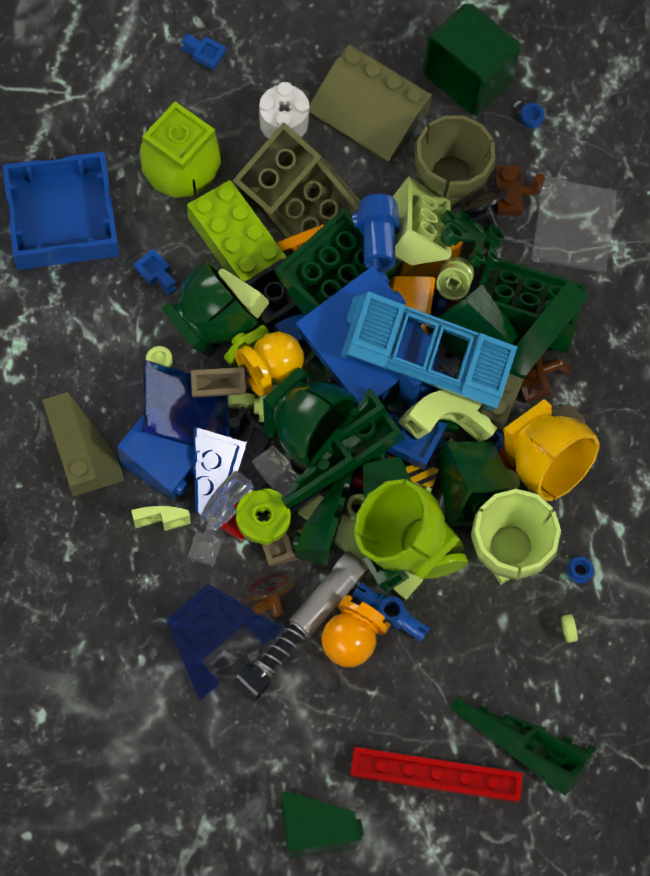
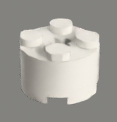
[259,82,310,138]

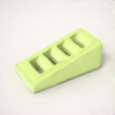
[218,269,269,318]

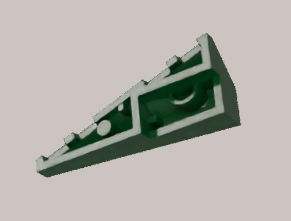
[280,388,405,509]
[451,696,597,796]

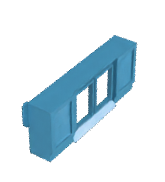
[340,291,517,411]

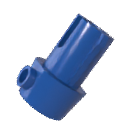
[352,194,400,272]

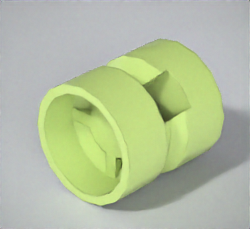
[436,257,474,300]

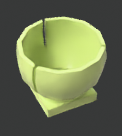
[471,489,561,585]

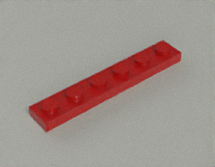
[350,747,523,803]

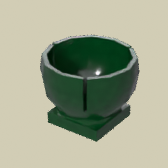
[161,261,259,357]
[263,367,358,468]

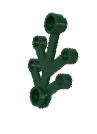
[440,210,505,268]

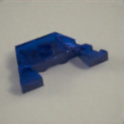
[166,584,283,701]

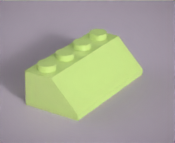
[393,176,451,265]

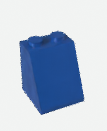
[117,405,195,501]

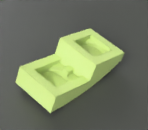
[131,506,191,531]

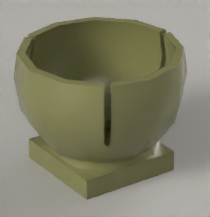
[414,116,495,211]

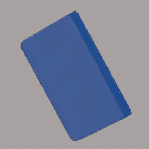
[399,367,434,407]

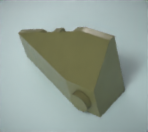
[42,392,125,497]

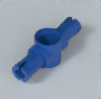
[352,582,431,642]

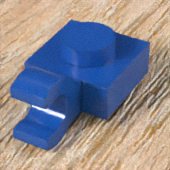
[181,34,226,71]
[134,249,177,295]

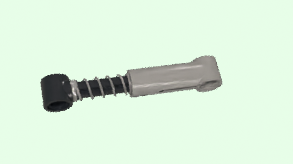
[232,551,369,702]

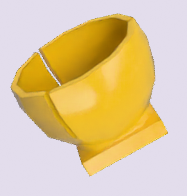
[504,399,600,501]

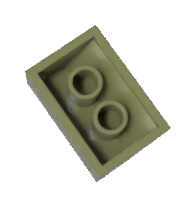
[233,122,322,215]

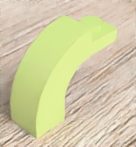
[398,390,497,442]

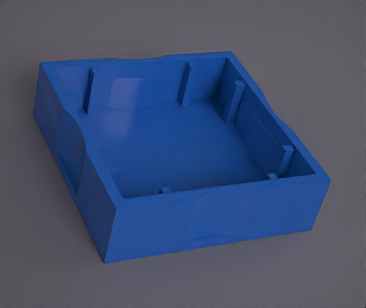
[2,152,120,270]

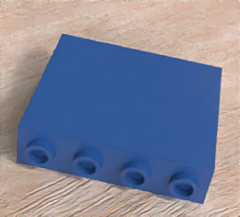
[295,266,439,404]

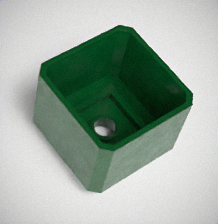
[422,4,520,116]

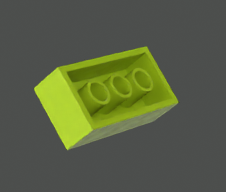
[187,180,287,282]

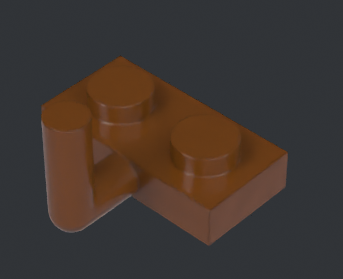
[494,165,545,215]
[521,356,571,403]

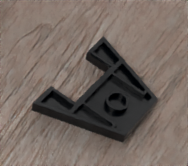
[231,420,335,521]

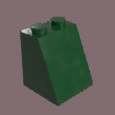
[426,285,519,362]
[437,441,516,526]
[280,792,364,859]

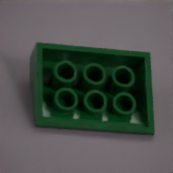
[274,208,401,316]
[479,258,587,353]

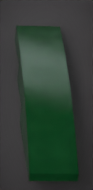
[509,280,590,379]

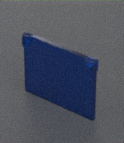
[142,360,229,447]

